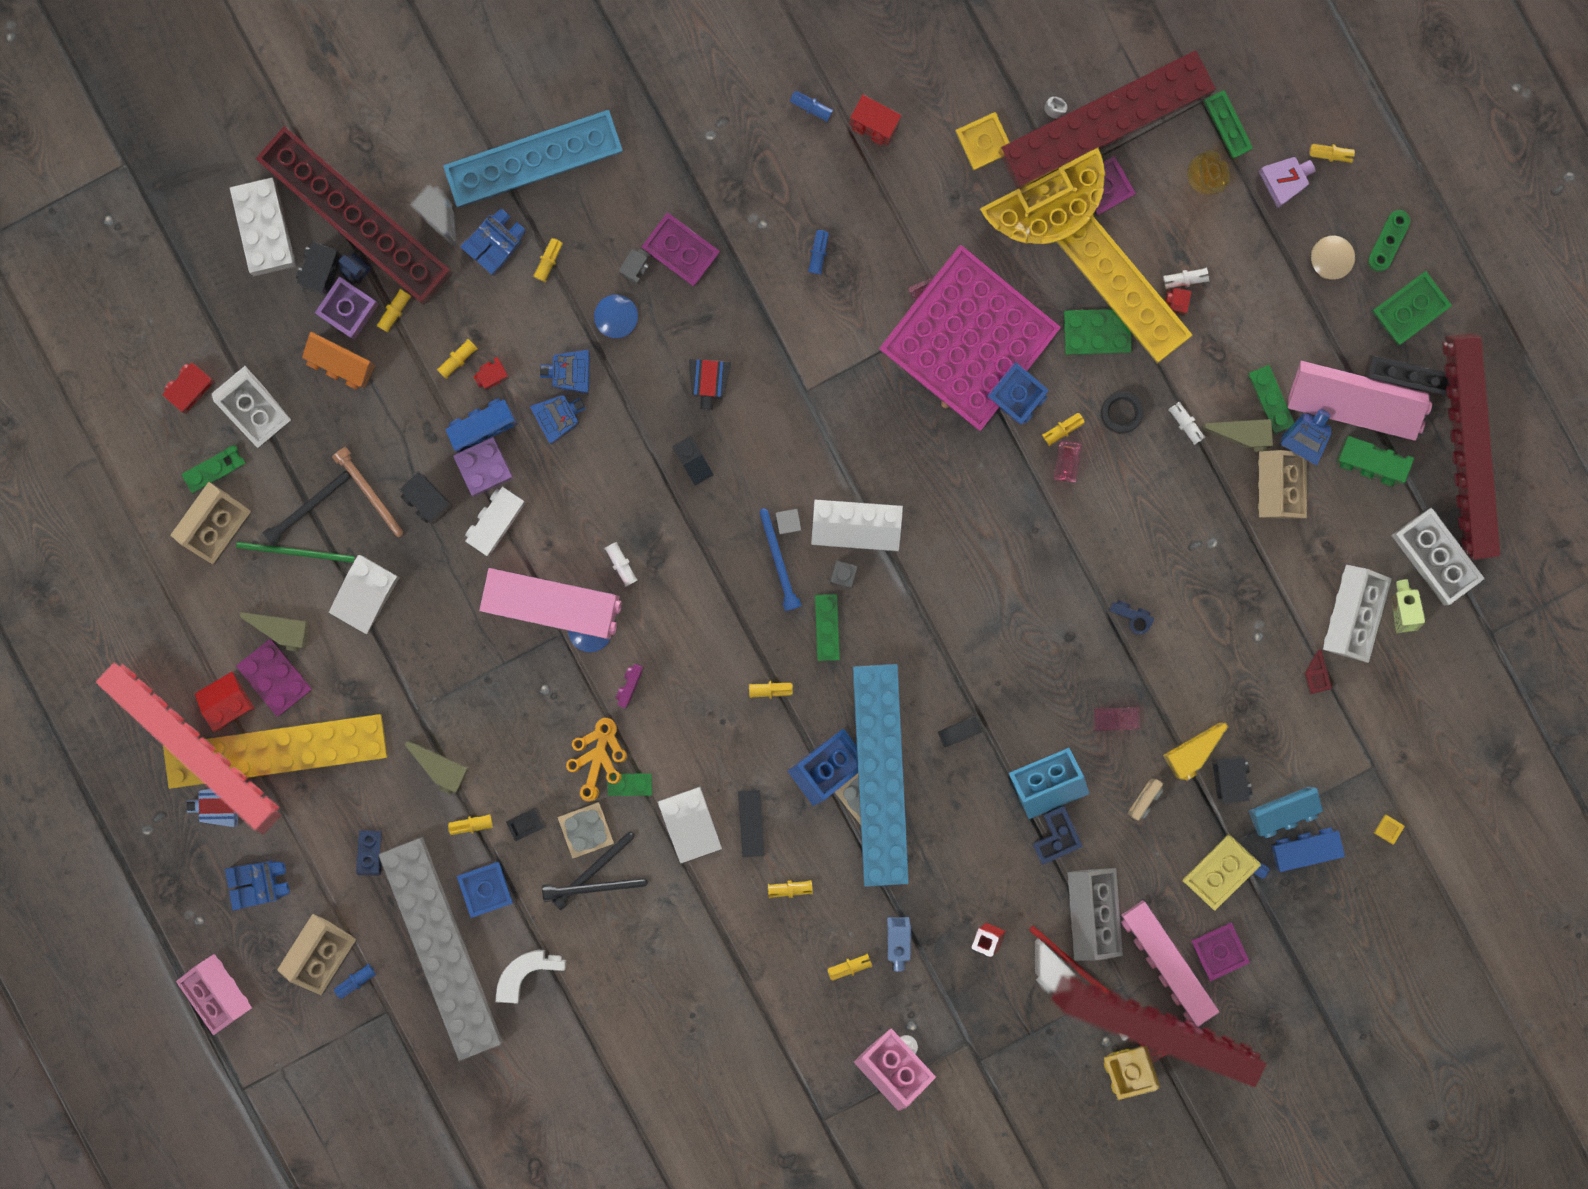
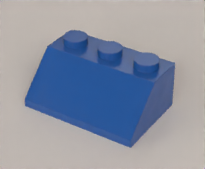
[445,398,518,453]

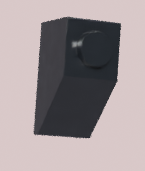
[672,436,714,486]

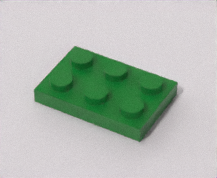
[1372,271,1452,346]
[1064,309,1131,355]

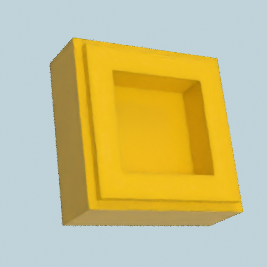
[1374,814,1405,845]

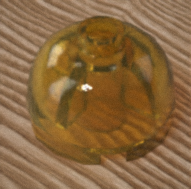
[1187,150,1230,196]

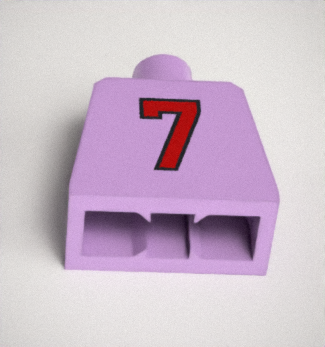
[1258,157,1316,208]

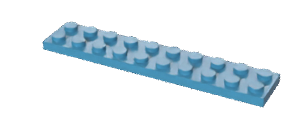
[853,664,908,887]

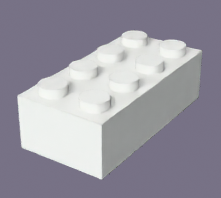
[230,178,296,276]

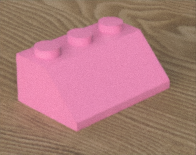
[176,954,252,1035]
[854,1028,936,1111]

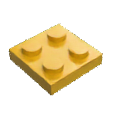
[955,112,1009,171]

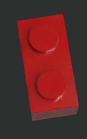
[162,362,215,414]

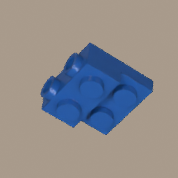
[987,362,1049,424]

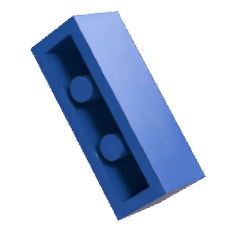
[1271,827,1345,872]

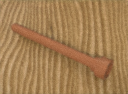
[332,447,403,537]

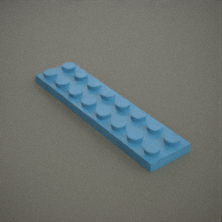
[443,110,623,208]

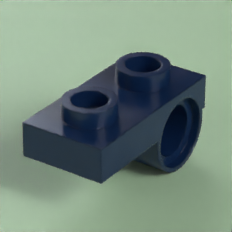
[339,252,371,284]
[1108,600,1154,635]
[356,831,382,876]

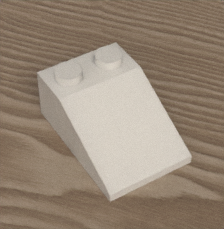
[212,366,291,448]
[329,555,400,634]
[658,787,722,864]

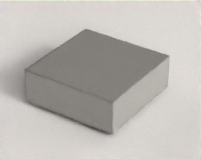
[776,509,801,534]

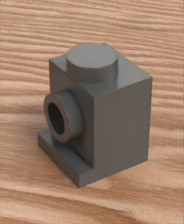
[619,248,650,285]

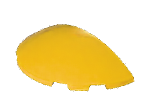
[980,148,1105,244]

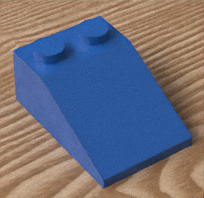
[787,728,858,806]

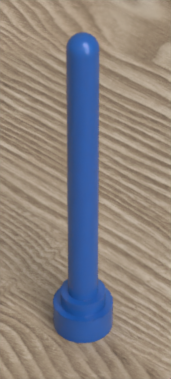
[760,508,801,611]

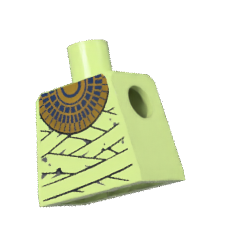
[1392,579,1425,633]

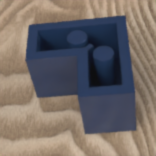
[1031,805,1083,865]

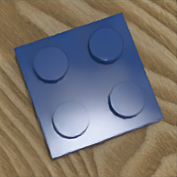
[457,862,513,918]

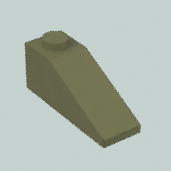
[1203,419,1273,452]
[240,612,309,652]
[405,741,469,795]

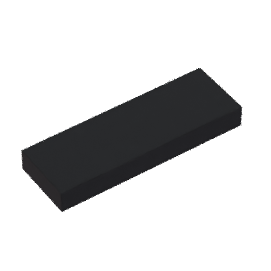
[738,790,765,857]

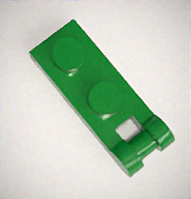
[181,445,246,494]

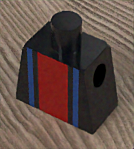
[689,359,731,410]

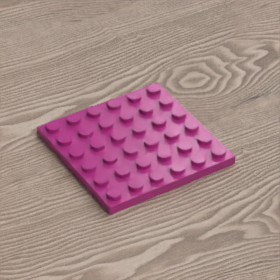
[879,245,1061,431]

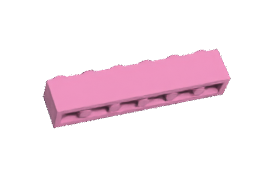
[1121,900,1219,1027]

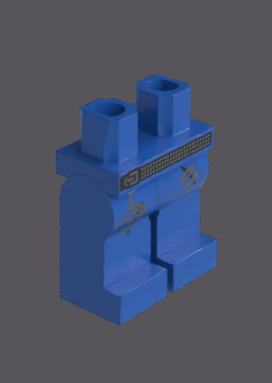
[460,209,526,276]
[225,860,290,910]

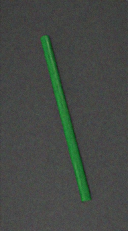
[236,542,355,563]

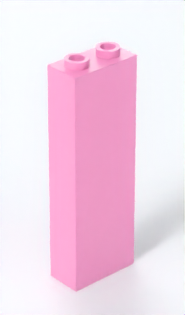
[1288,361,1432,441]
[479,568,622,639]

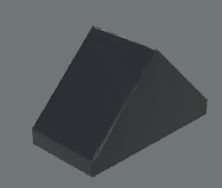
[506,807,546,841]

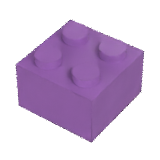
[315,277,379,340]
[453,437,514,497]

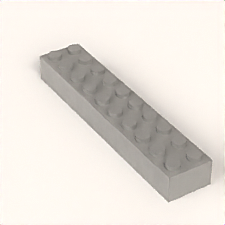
[378,837,503,1061]

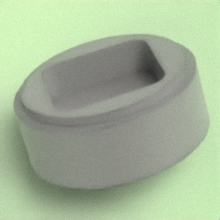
[1044,97,1067,119]

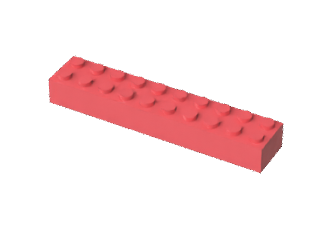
[96,663,282,835]

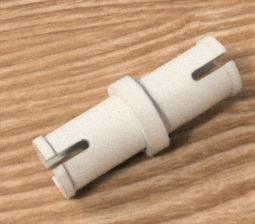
[1163,268,1209,290]
[1169,402,1206,445]
[604,542,637,587]

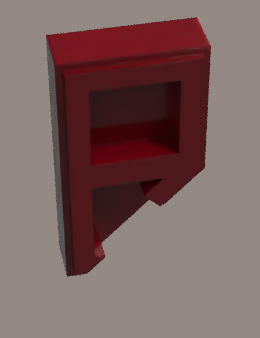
[1304,650,1332,694]

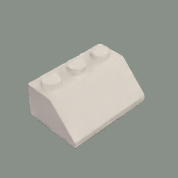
[1035,939,1074,993]

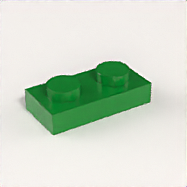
[607,773,652,796]

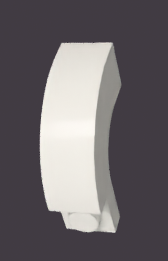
[496,950,566,1003]

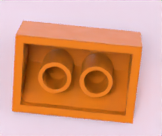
[302,332,375,390]

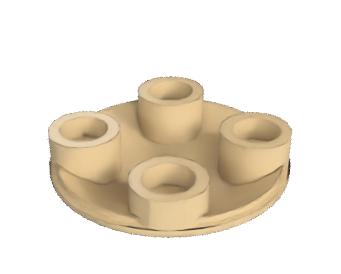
[1311,236,1355,279]

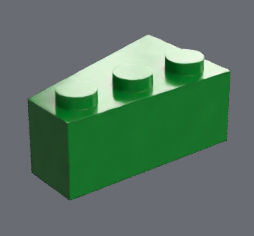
[1335,436,1414,487]

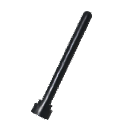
[262,471,351,546]
[552,832,634,911]
[542,878,648,902]

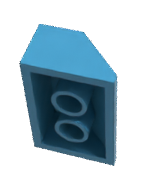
[1009,748,1090,819]
[1249,786,1323,838]

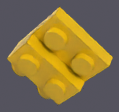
[1104,1046,1161,1100]

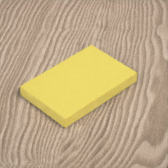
[1183,834,1261,911]

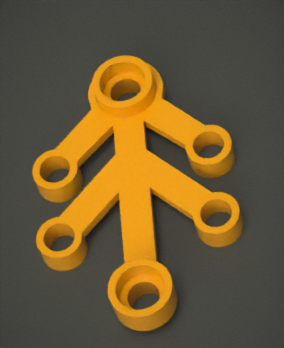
[566,718,627,802]

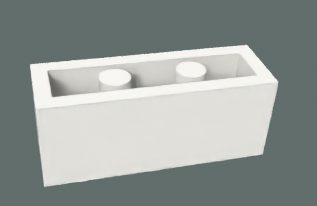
[465,487,526,557]

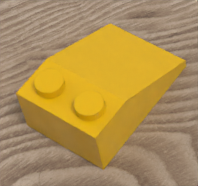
[1163,723,1227,780]

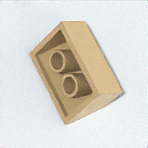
[1258,450,1307,518]
[170,482,251,564]
[278,914,356,995]

